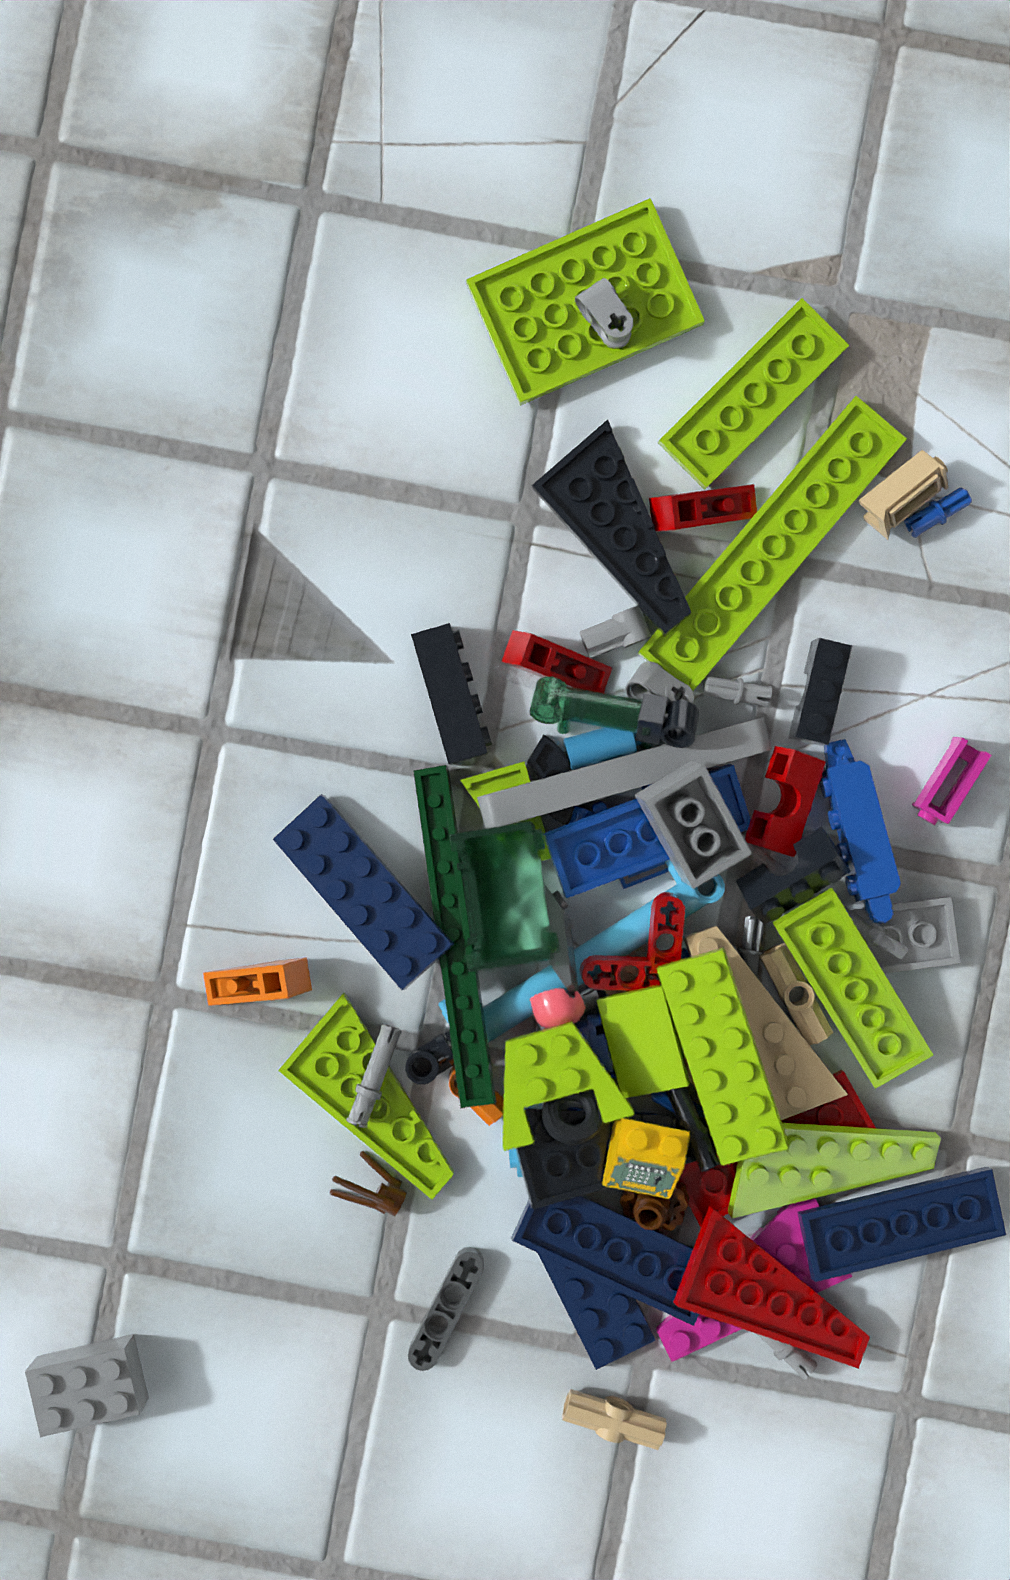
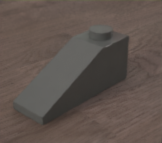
[512,885,579,996]

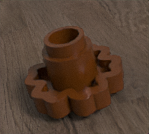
[620,1181,689,1231]

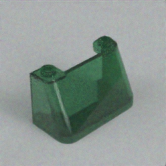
[450,821,560,973]

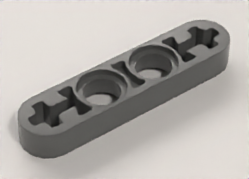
[408,1247,484,1371]

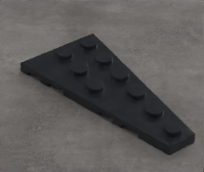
[532,419,691,636]
[515,1108,718,1210]

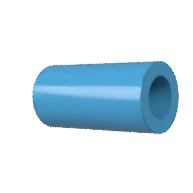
[563,721,642,770]

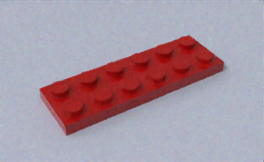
[678,1069,876,1227]

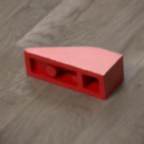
[649,484,757,531]
[501,630,613,699]

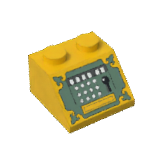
[602,1118,690,1199]

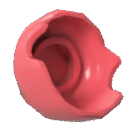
[530,988,585,1029]

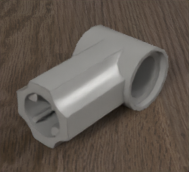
[579,606,651,658]

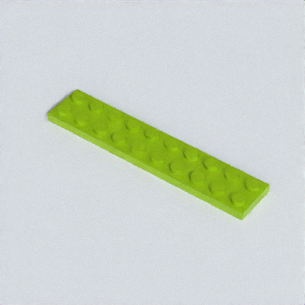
[638,396,907,691]

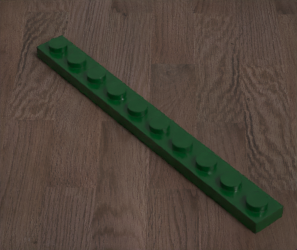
[413,765,497,1108]

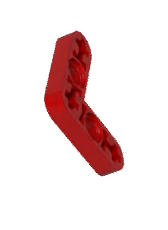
[579,892,685,991]

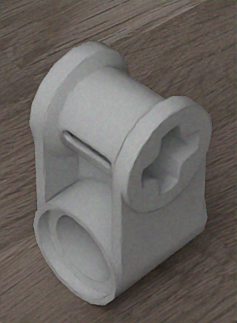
[575,278,633,349]
[625,661,694,706]

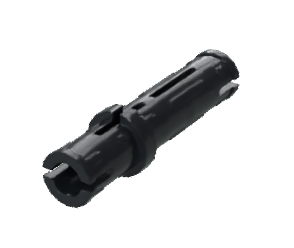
[666,1087,721,1173]

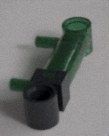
[529,677,699,749]

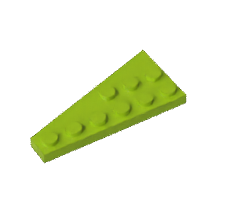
[278,992,454,1200]
[728,1123,941,1219]

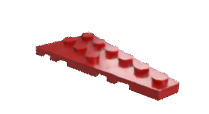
[674,1205,870,1369]

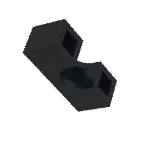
[788,638,853,746]
[736,827,851,925]

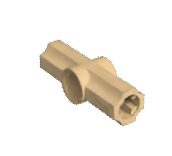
[760,943,833,1045]
[562,1389,667,1450]

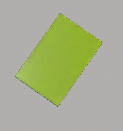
[597,984,690,1098]

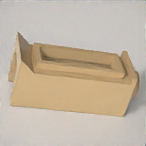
[859,450,949,540]

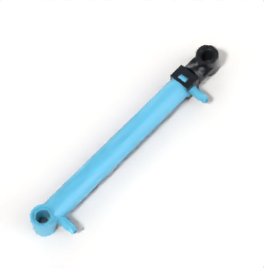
[406,859,725,1085]

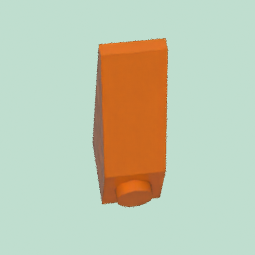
[203,957,312,1006]

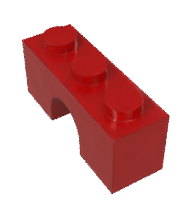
[744,746,826,858]

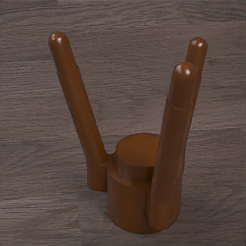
[329,1151,407,1217]

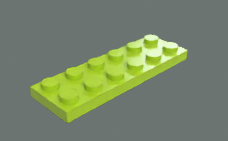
[658,298,849,490]
[772,887,934,1089]
[657,948,789,1166]

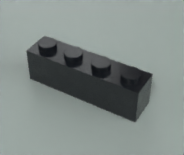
[411,623,492,765]

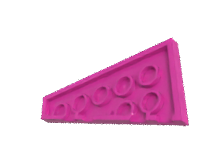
[656,1198,853,1362]

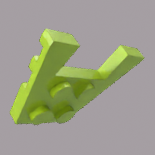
[502,1021,634,1151]

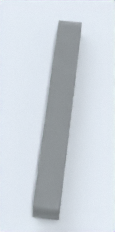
[477,717,772,830]

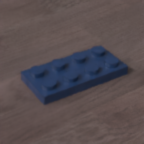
[538,1253,656,1370]

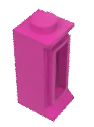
[912,737,991,825]

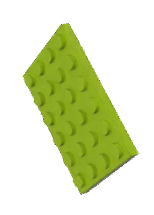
[466,198,705,406]

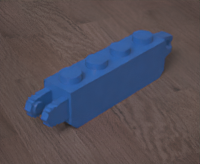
[819,739,901,924]

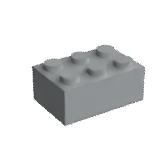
[635,760,752,889]
[25,1334,149,1437]

